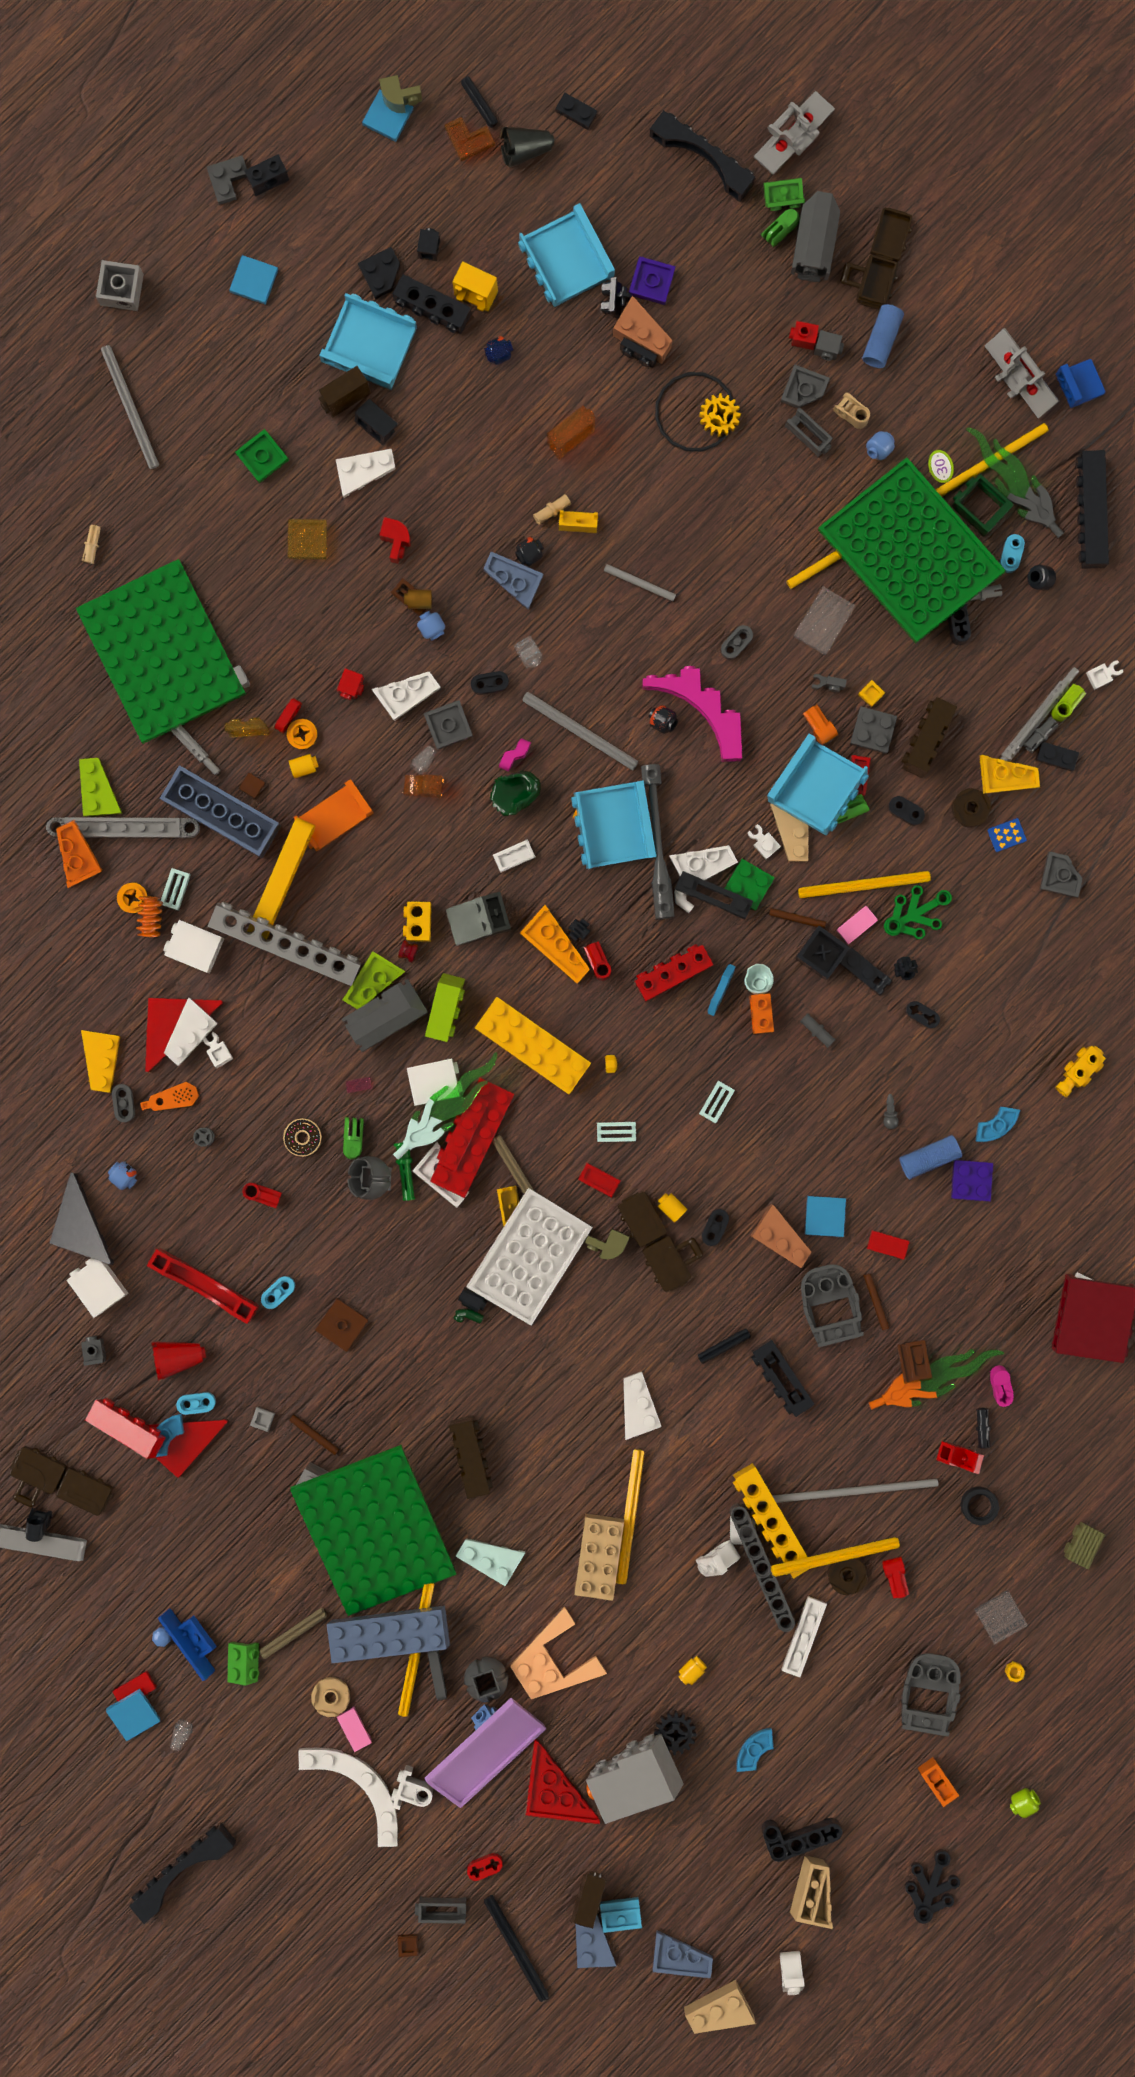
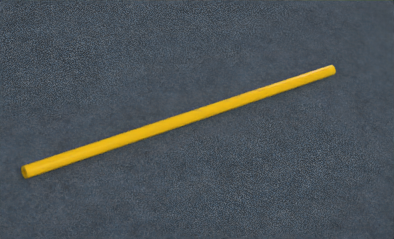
[786,423,1049,589]

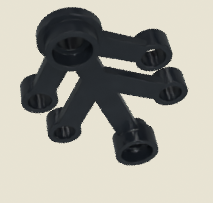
[905,1849,960,1924]

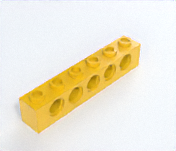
[733,1463,809,1579]

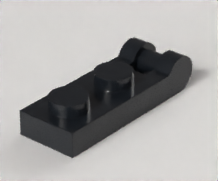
[840,947,893,996]

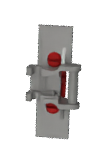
[754,91,835,175]
[985,328,1059,418]

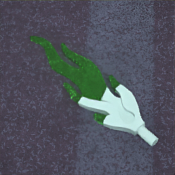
[393,1052,498,1160]

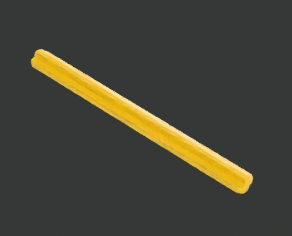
[798,871,931,898]
[616,1449,645,1584]
[771,1537,900,1577]
[398,1583,434,1717]

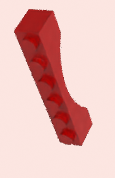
[147,1248,260,1324]

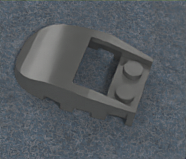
[801,1264,864,1347]
[901,1653,960,1737]

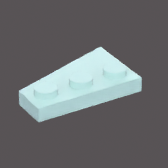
[456,1538,525,1586]

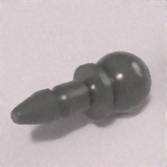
[883,1094,899,1129]

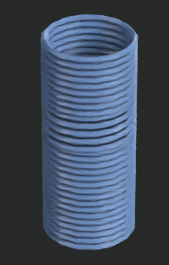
[862,304,904,368]
[899,1135,962,1180]

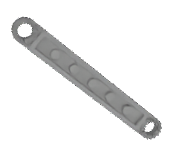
[46,817,200,838]

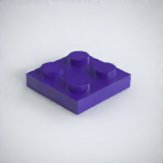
[629,256,676,305]
[951,1160,993,1201]

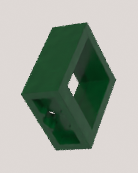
[951,474,1014,537]

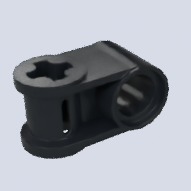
[25,1508,52,1542]

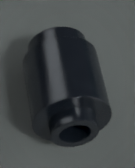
[458,1287,488,1313]

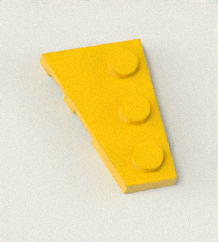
[980,755,1040,794]
[81,1030,120,1093]

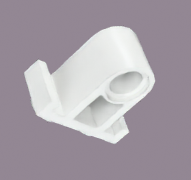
[696,1540,740,1577]
[390,1765,433,1810]
[780,1951,805,1995]

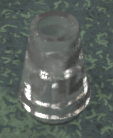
[410,746,437,775]
[170,1720,193,1751]

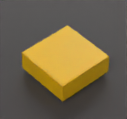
[858,680,885,708]

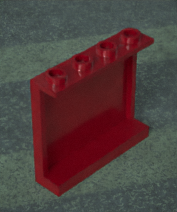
[1051,1274,1135,1363]

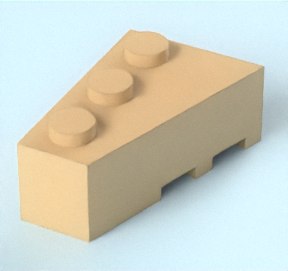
[790,1855,833,1929]
[684,1980,756,2034]

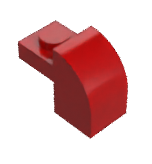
[379,517,411,564]
[936,1441,984,1474]

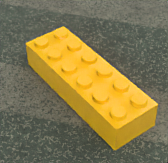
[475,997,591,1095]

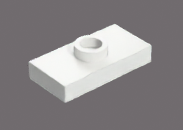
[493,839,535,873]

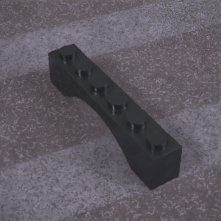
[649,110,755,202]
[129,1823,236,1924]

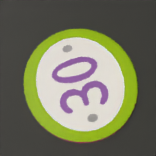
[928,450,954,483]

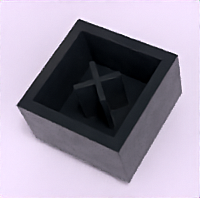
[795,926,850,980]

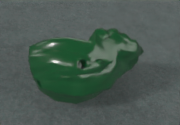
[490,771,541,817]

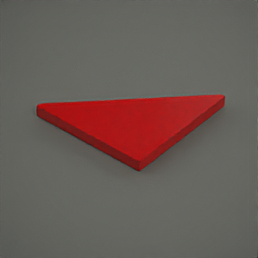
[145,998,223,1072]
[147,1419,228,1478]
[526,1739,600,1824]

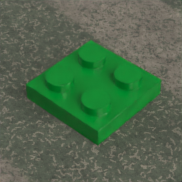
[235,429,289,483]
[724,859,775,911]

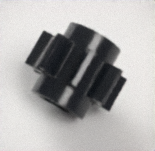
[567,918,591,942]
[894,957,918,980]

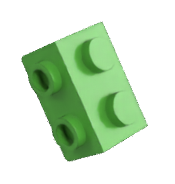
[763,178,805,211]
[227,1642,259,1686]

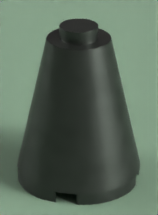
[500,127,554,167]

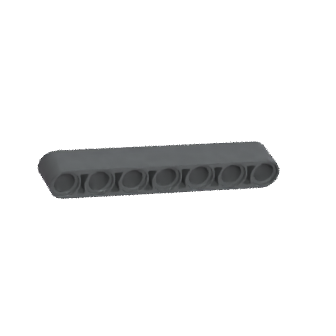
[729,1503,795,1632]

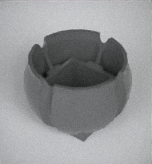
[347,1156,392,1200]
[464,1656,508,1702]

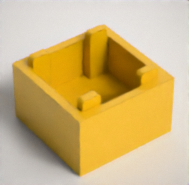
[453,261,498,312]

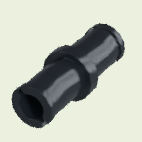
[975,1408,991,1448]

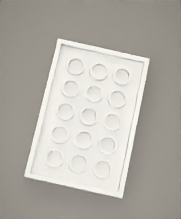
[466,1188,593,1325]

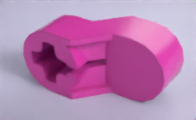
[499,738,531,772]
[990,1365,1014,1407]

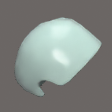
[744,964,774,995]

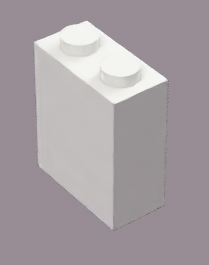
[164,920,224,974]
[407,1059,463,1106]
[67,1258,129,1318]

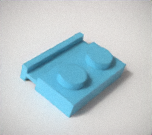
[600,1897,642,1933]

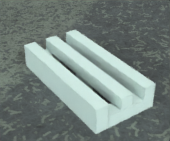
[161,868,191,911]
[699,1081,735,1123]
[597,1122,636,1142]

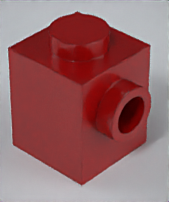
[789,321,819,350]
[337,669,364,701]

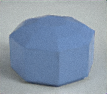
[152,1627,172,1647]

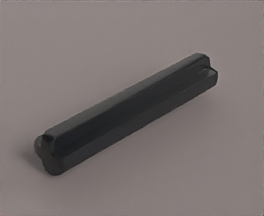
[461,76,498,128]
[698,1328,751,1364]

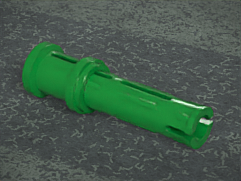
[394,1142,415,1201]

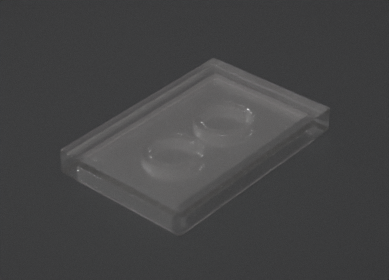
[794,587,855,655]

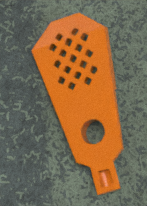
[140,1082,199,1111]

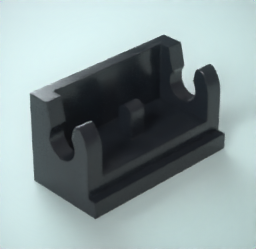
[354,399,398,446]

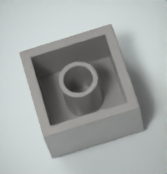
[96,260,144,311]

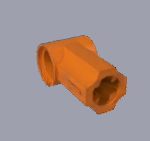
[803,705,838,745]

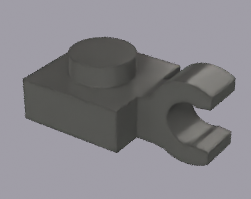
[811,674,847,692]

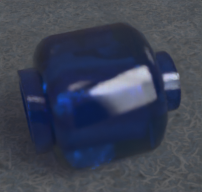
[484,336,513,365]

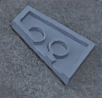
[483,552,543,610]
[576,1914,616,1968]
[652,1930,713,1978]

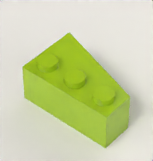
[425,973,465,1042]

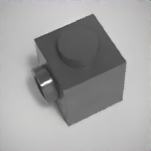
[814,330,844,361]

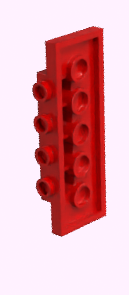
[430,1078,514,1199]

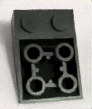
[446,892,511,946]

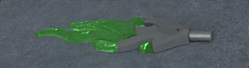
[966,427,1064,538]

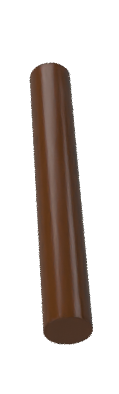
[769,908,826,929]
[863,1273,889,1330]
[289,1414,339,1455]

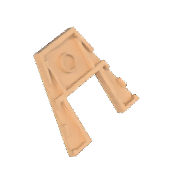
[510,1607,607,1699]

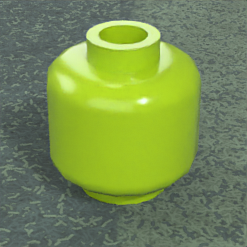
[1010,1788,1041,1818]

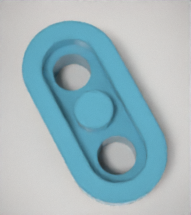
[999,534,1025,573]
[261,1276,295,1309]
[176,1392,216,1415]

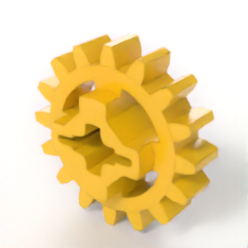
[699,393,741,437]

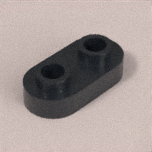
[471,671,509,695]
[888,796,925,826]
[701,1209,729,1246]

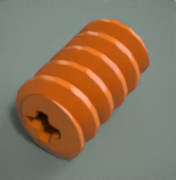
[136,896,163,937]

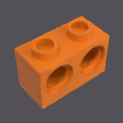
[749,993,774,1034]
[918,1757,959,1807]

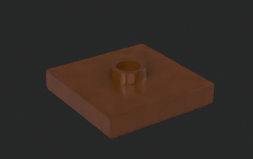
[315,1298,369,1352]

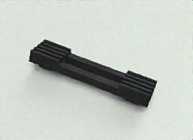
[675,871,753,919]

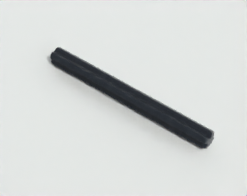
[484,1895,549,2002]

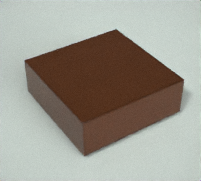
[239,773,266,799]
[397,1934,419,1957]

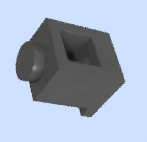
[81,1335,107,1366]

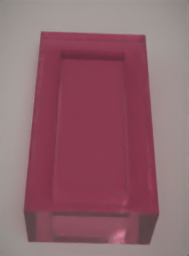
[345,1077,371,1093]

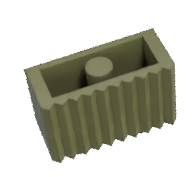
[1064,1522,1105,1570]

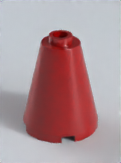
[152,1341,206,1380]

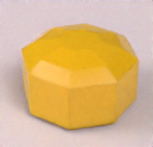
[605,1055,617,1073]
[1005,1661,1025,1682]

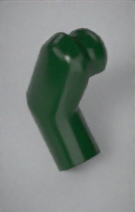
[454,1309,483,1324]

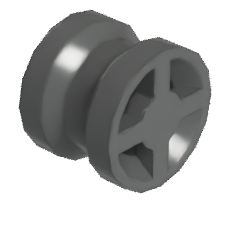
[193,1128,215,1147]

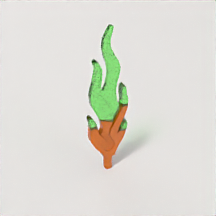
[868,1349,1004,1410]

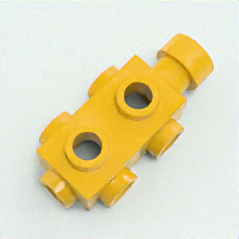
[1055,1046,1106,1097]

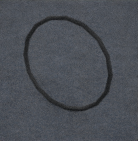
[655,372,735,452]

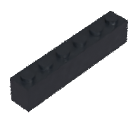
[1075,450,1109,569]

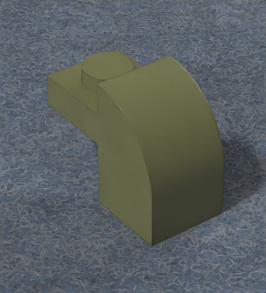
[379,75,422,113]
[585,1229,629,1259]

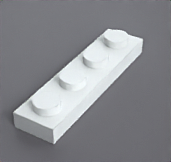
[781,1596,827,1677]

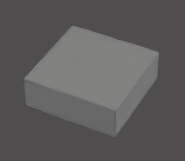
[233,665,250,689]
[250,1407,275,1432]

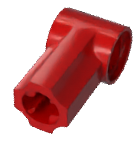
[584,941,611,981]
[242,1182,282,1208]
[882,1557,909,1599]

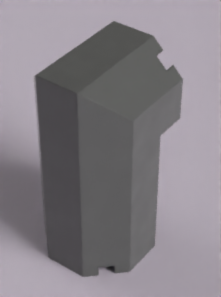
[791,191,840,282]
[342,979,429,1052]

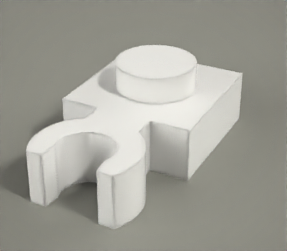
[1086,661,1123,690]
[747,824,781,860]
[203,1032,233,1068]

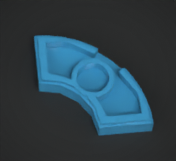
[707,964,736,1016]
[975,1107,1020,1142]
[156,1414,184,1457]
[736,1728,774,1772]

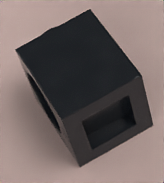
[417,228,440,261]

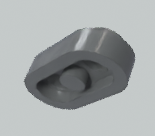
[721,625,753,660]
[112,1084,135,1122]

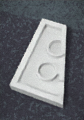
[623,1371,662,1440]

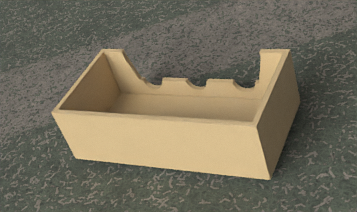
[574,1513,624,1601]

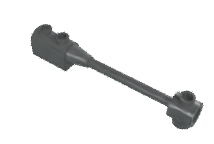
[641,764,675,920]

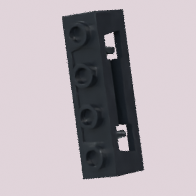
[751,1338,815,1417]

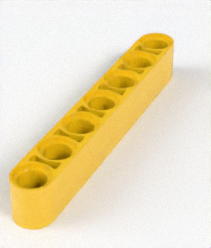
[247,817,315,939]

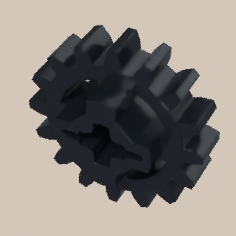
[654,1710,696,1755]

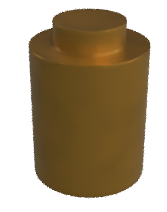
[404,589,432,609]

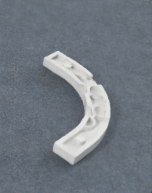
[299,1748,398,1847]

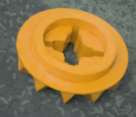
[287,719,317,750]
[117,883,148,913]

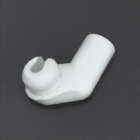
[674,890,694,913]

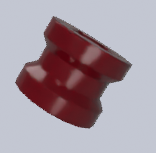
[398,940,419,963]

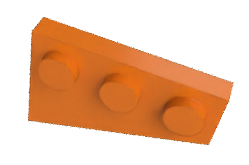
[56,820,102,888]

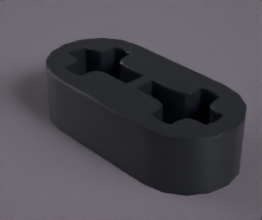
[905,1001,940,1029]

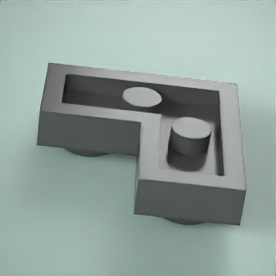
[207,156,247,205]

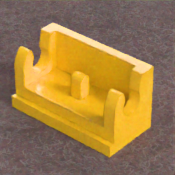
[559,510,598,533]
[497,1186,519,1226]

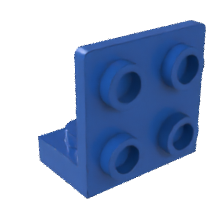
[1056,359,1105,408]

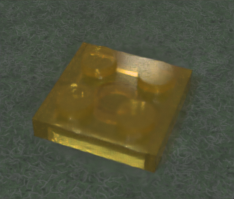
[288,519,327,559]
[225,718,269,737]

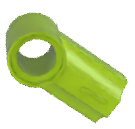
[1051,684,1086,722]

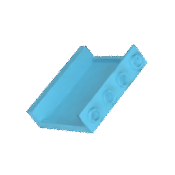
[518,203,615,307]
[319,293,417,390]
[767,734,869,836]
[571,780,656,869]

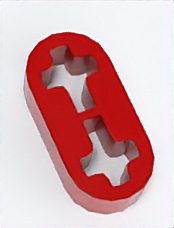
[274,698,302,733]
[467,1853,503,1881]

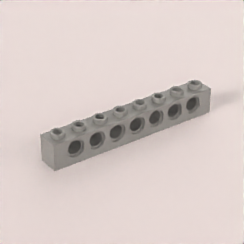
[208,902,361,986]

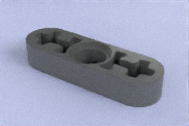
[428,1650,447,1701]

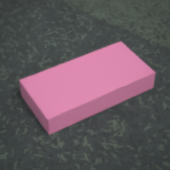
[836,906,878,945]
[337,1707,372,1752]

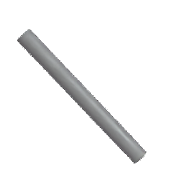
[604,564,676,601]

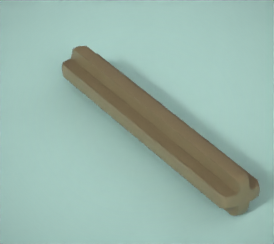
[492,1135,534,1194]
[259,1608,327,1659]

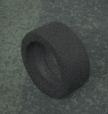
[960,1487,999,1526]

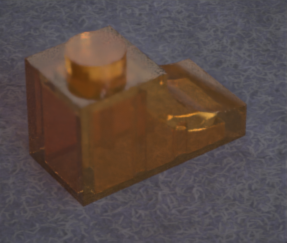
[404,774,444,798]

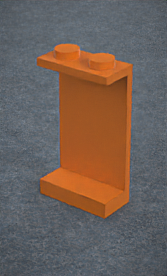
[294,779,373,851]

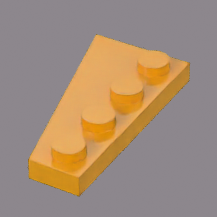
[520,905,590,984]

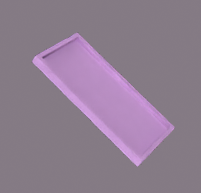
[424,1698,546,1808]

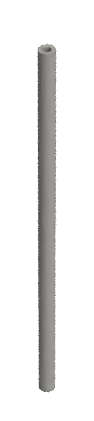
[757,1479,938,1505]

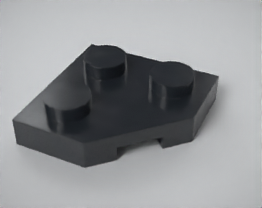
[358,247,400,299]

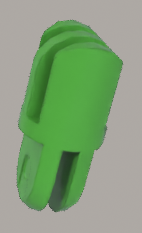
[761,209,800,247]
[837,794,869,824]
[343,1117,364,1159]

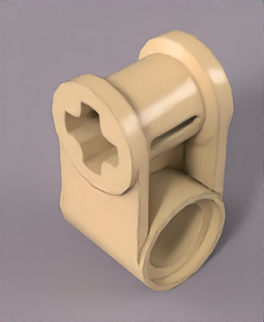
[833,393,870,429]

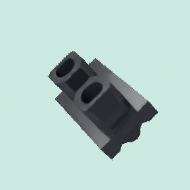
[601,277,632,318]

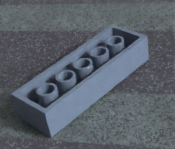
[160,765,281,858]
[327,1606,450,1663]

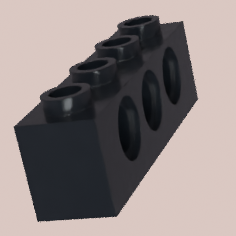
[393,274,471,334]

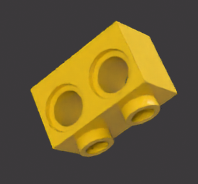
[403,902,432,942]

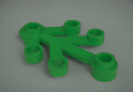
[884,885,952,940]

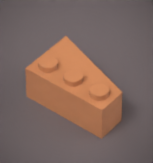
[613,296,672,364]
[751,1204,811,1268]

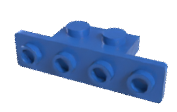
[158,1608,217,1681]

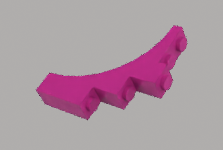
[642,666,742,762]

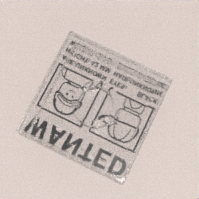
[974,1590,1028,1645]

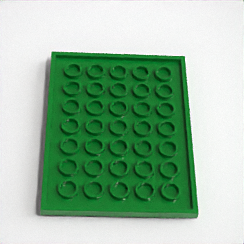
[818,458,1006,644]
[76,559,246,744]
[290,1445,456,1616]

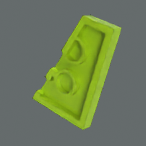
[79,758,123,817]
[342,951,405,1009]

